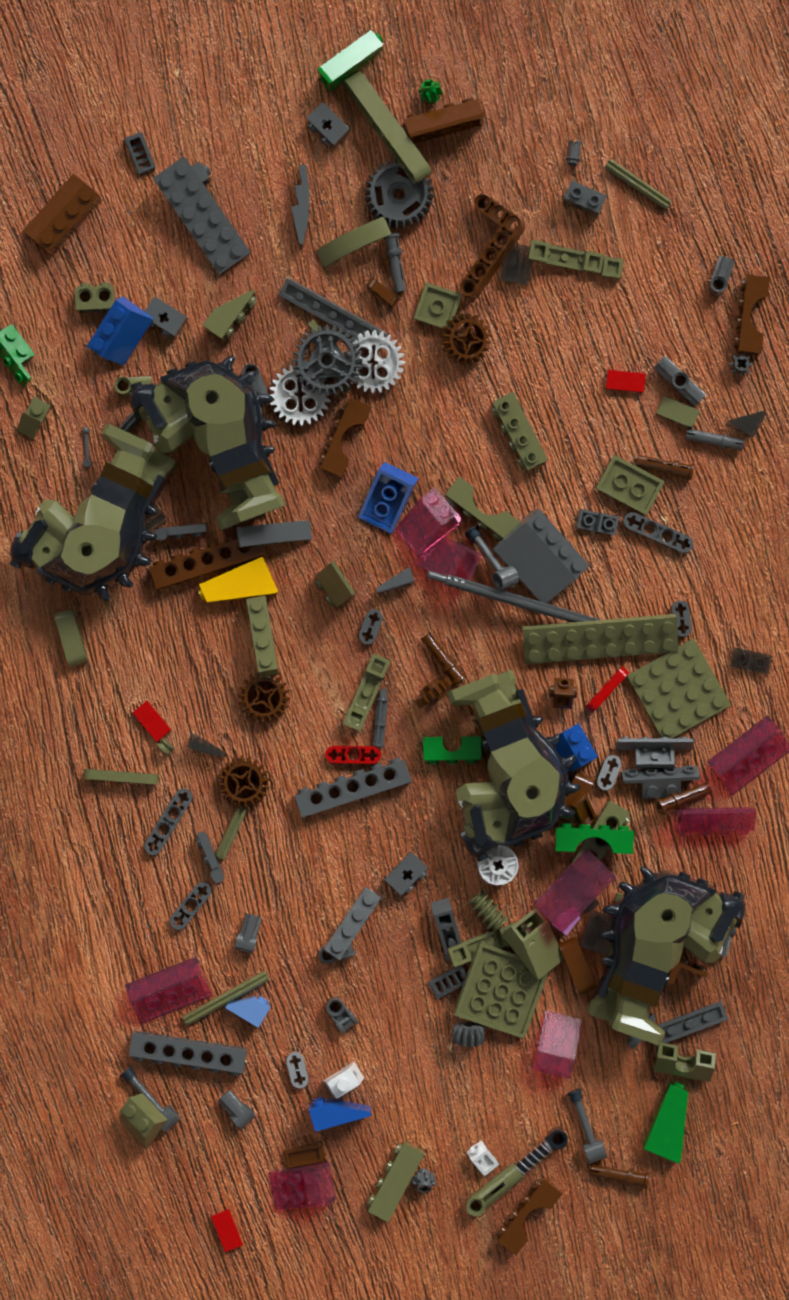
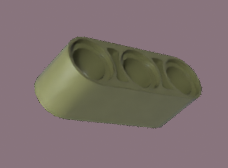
[54,608,88,667]

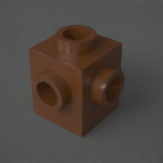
[549,678,577,709]

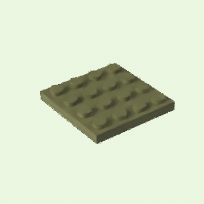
[627,638,731,739]
[453,941,548,1039]

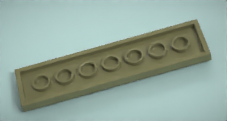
[522,614,678,664]

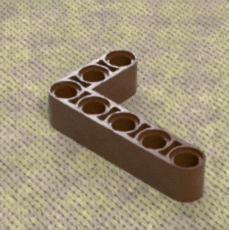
[460,194,525,299]

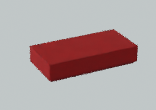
[605,369,646,393]
[132,700,172,742]
[211,1208,243,1252]

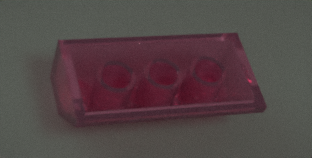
[707,715,789,796]
[674,807,756,836]
[533,849,616,933]
[125,957,213,1024]

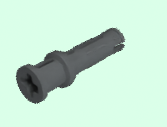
[384,233,407,293]

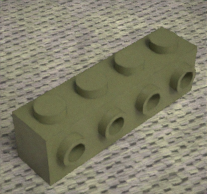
[491,392,548,472]

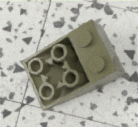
[203,290,257,343]
[502,907,564,981]

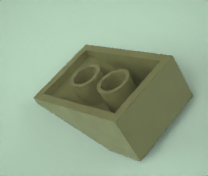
[315,561,356,608]

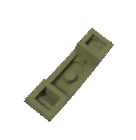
[316,217,392,268]
[528,240,605,274]
[343,654,391,731]
[447,922,516,967]

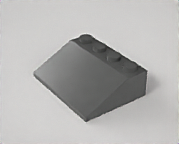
[492,509,590,603]

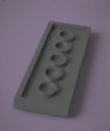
[153,156,251,274]

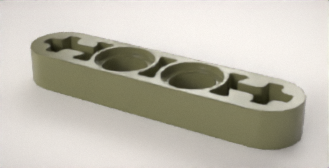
[83,769,159,784]

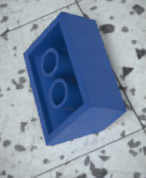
[87,296,154,365]

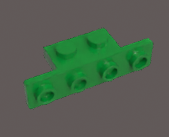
[0,324,35,387]

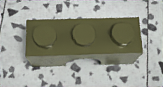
[653,1043,716,1082]

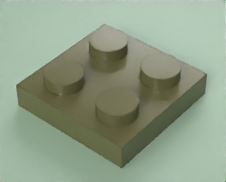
[414,282,462,329]

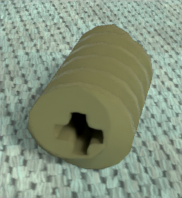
[467,890,508,932]

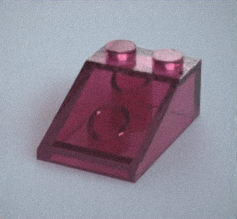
[395,487,462,558]
[531,1010,583,1079]

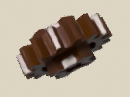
[414,676,453,708]

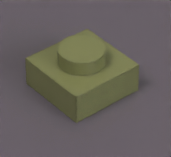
[601,257,624,279]

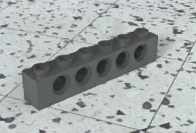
[295,757,412,817]
[129,1030,248,1076]

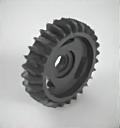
[364,158,434,229]
[292,325,363,396]

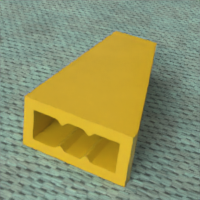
[198,557,279,603]

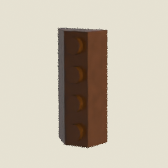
[404,98,484,144]
[23,174,102,257]

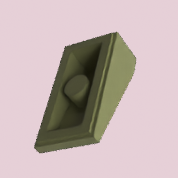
[656,396,700,429]

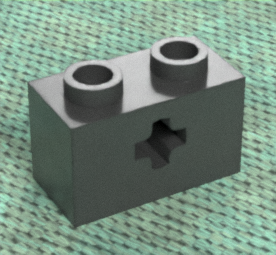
[306,102,350,148]
[563,181,607,217]
[145,296,188,338]
[385,851,428,895]

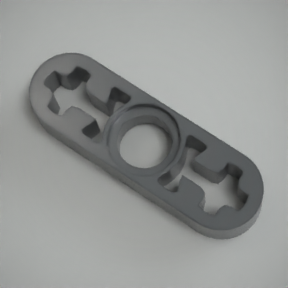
[170,882,212,930]

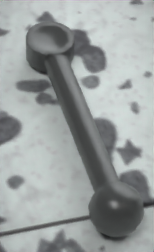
[82,427,91,467]

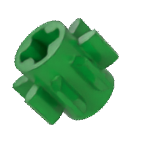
[418,79,443,104]

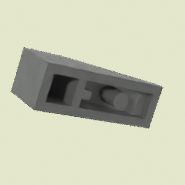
[431,898,461,961]

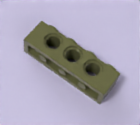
[569,800,630,878]

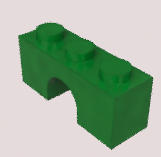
[423,736,481,764]

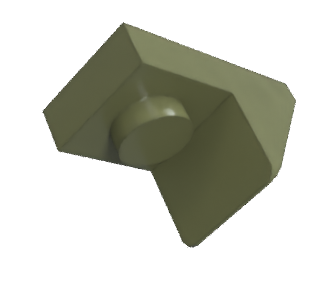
[17,397,52,440]

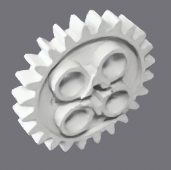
[344,330,405,393]
[270,365,331,426]

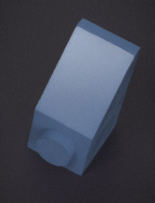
[225,996,271,1028]

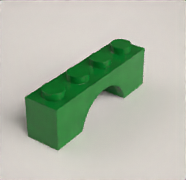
[554,823,634,854]

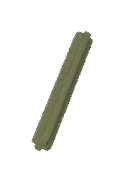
[183,971,269,1025]

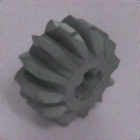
[452,1021,485,1047]

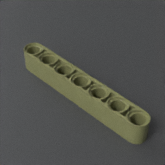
[343,71,432,184]

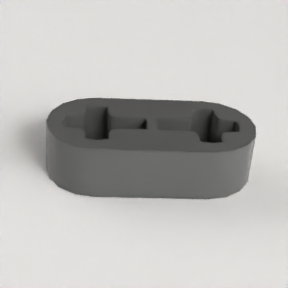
[671,600,692,637]
[359,609,383,645]

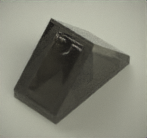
[726,410,766,439]

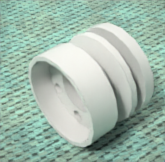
[477,844,519,885]

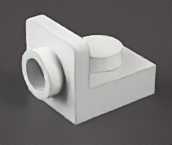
[467,1141,499,1176]

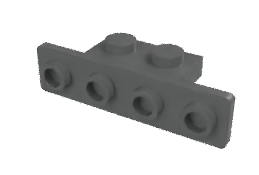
[616,737,694,768]
[622,766,700,799]

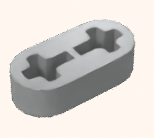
[596,755,621,790]
[287,1051,309,1088]

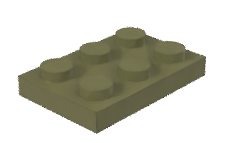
[596,455,665,516]

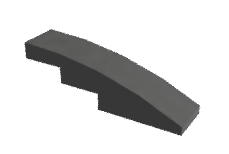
[291,164,310,247]
[236,520,312,548]

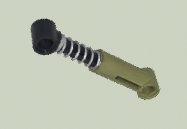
[466,1127,568,1217]

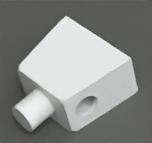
[323,1062,364,1099]

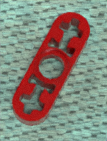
[585,666,629,713]
[325,746,381,764]

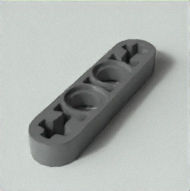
[623,512,693,553]
[145,788,193,855]

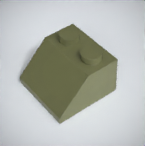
[120,1093,168,1148]

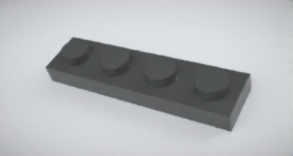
[323,887,382,961]
[655,1000,728,1047]

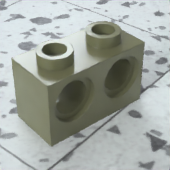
[75,282,116,313]

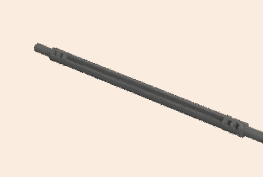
[427,571,601,623]

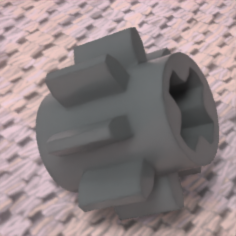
[728,352,753,377]
[412,1169,436,1193]

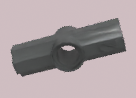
[653,355,706,407]

